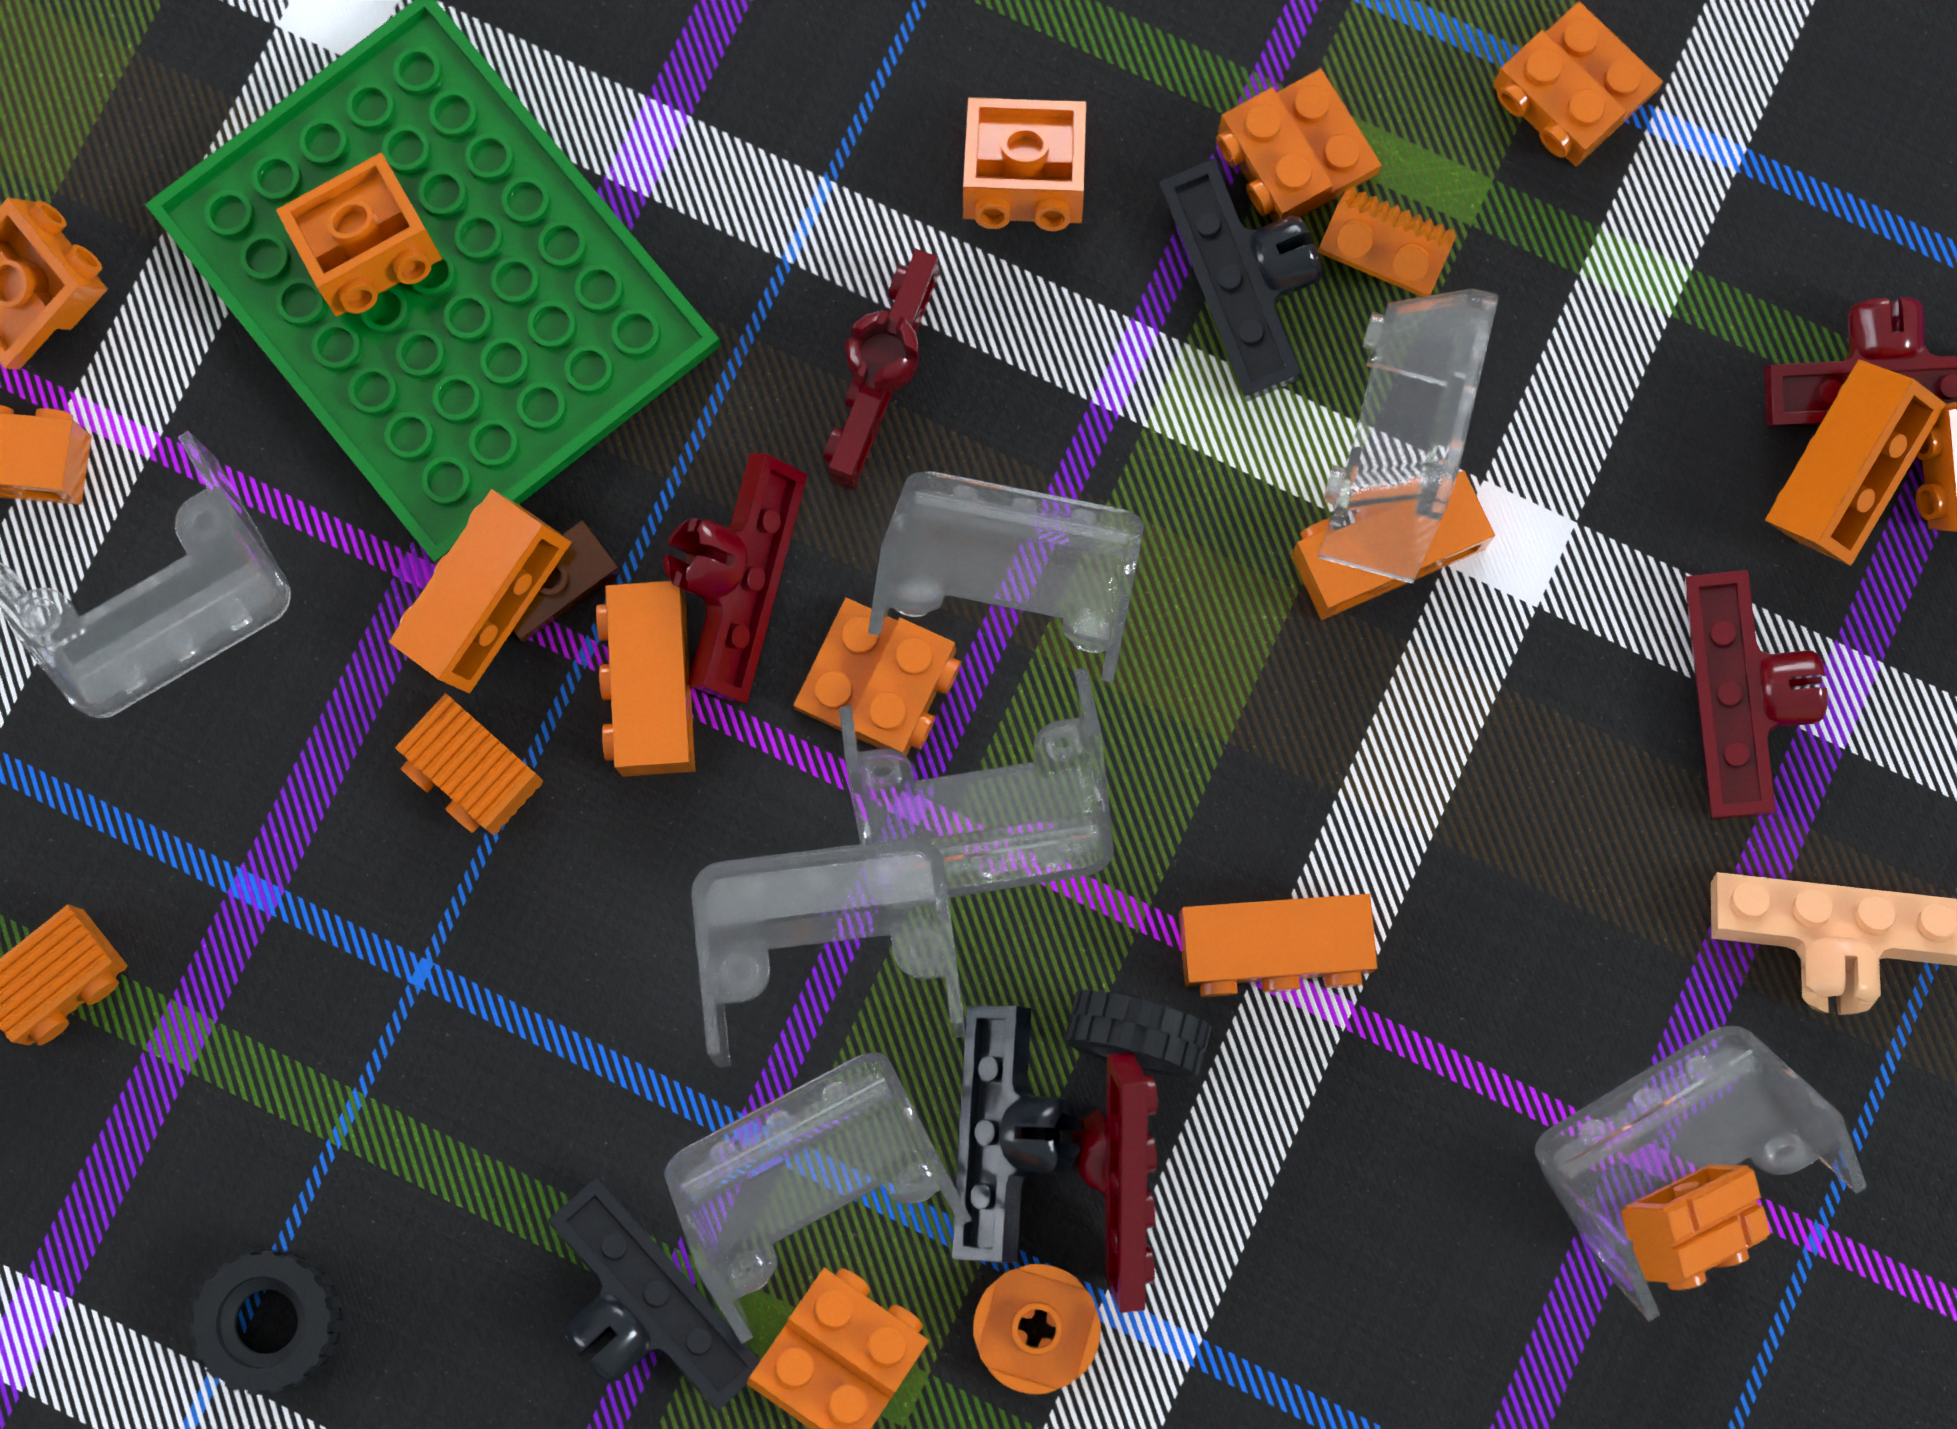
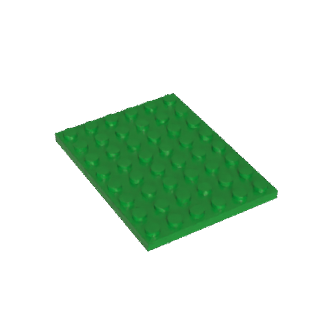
[145,0,722,565]

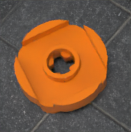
[973,1264,1101,1394]

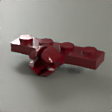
[823,248,939,491]
[1764,297,1957,427]
[663,453,808,704]
[1684,570,1828,820]
[1071,1052,1157,1313]

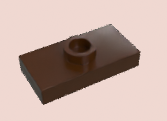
[513,520,621,643]

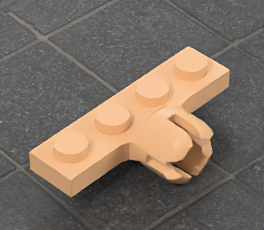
[1711,872,1957,1015]

